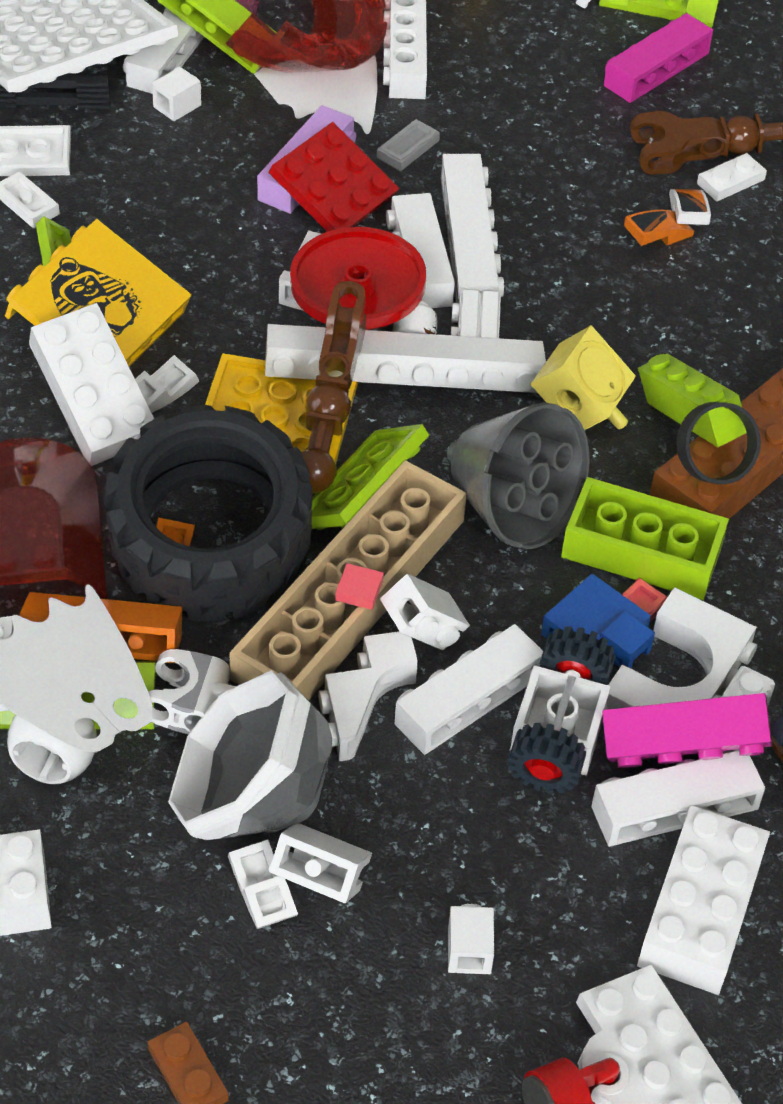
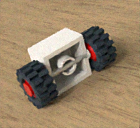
[507,626,615,793]

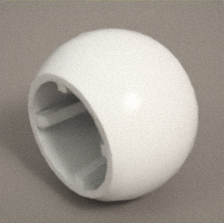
[7,715,97,784]

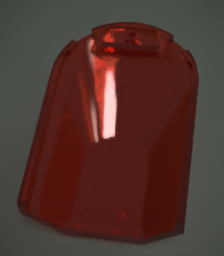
[0,438,107,599]

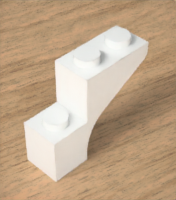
[319,631,418,761]

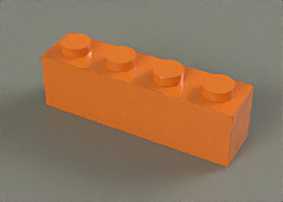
[19,592,182,663]

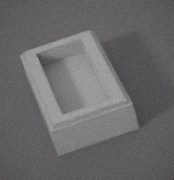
[377,119,440,171]

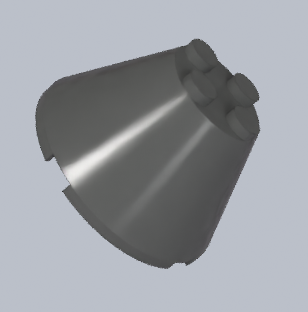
[447,403,590,549]

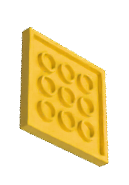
[205,353,358,464]

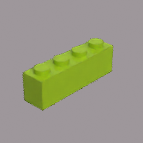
[157,0,282,74]
[638,353,746,448]

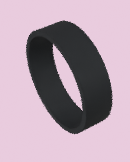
[677,402,761,484]

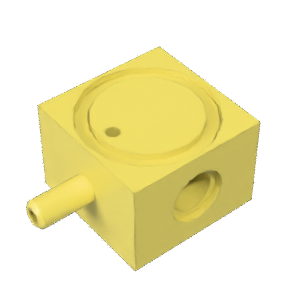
[530,325,636,430]

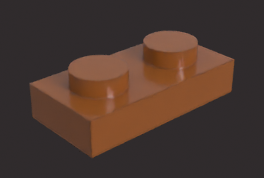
[147,1021,229,1104]

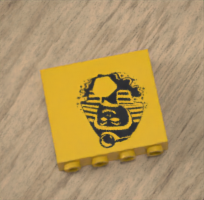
[5,219,192,367]

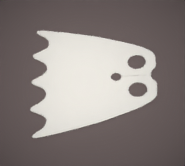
[254,35,377,134]
[0,584,153,752]

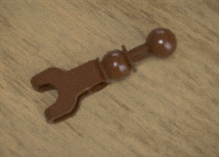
[630,111,783,175]
[301,281,366,494]

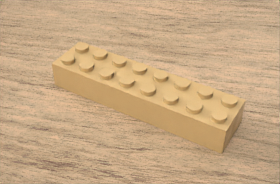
[230,460,467,700]

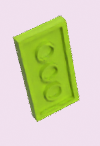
[312,424,429,530]

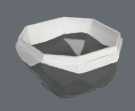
[168,670,333,840]

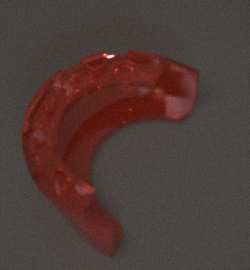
[225,0,387,73]

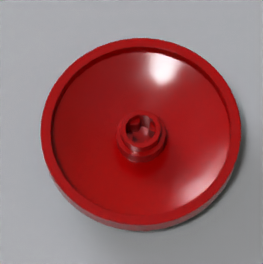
[290,227,426,329]

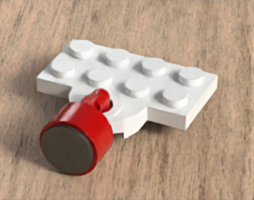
[522,965,742,1104]

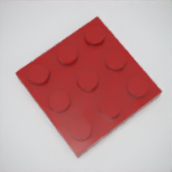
[268,122,400,232]

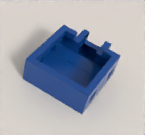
[541,573,655,669]

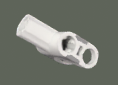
[148,649,236,734]

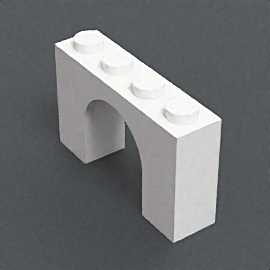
[606,587,757,756]

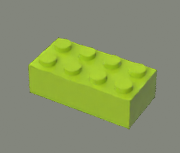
[561,477,729,601]

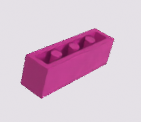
[604,13,713,103]
[602,693,772,768]

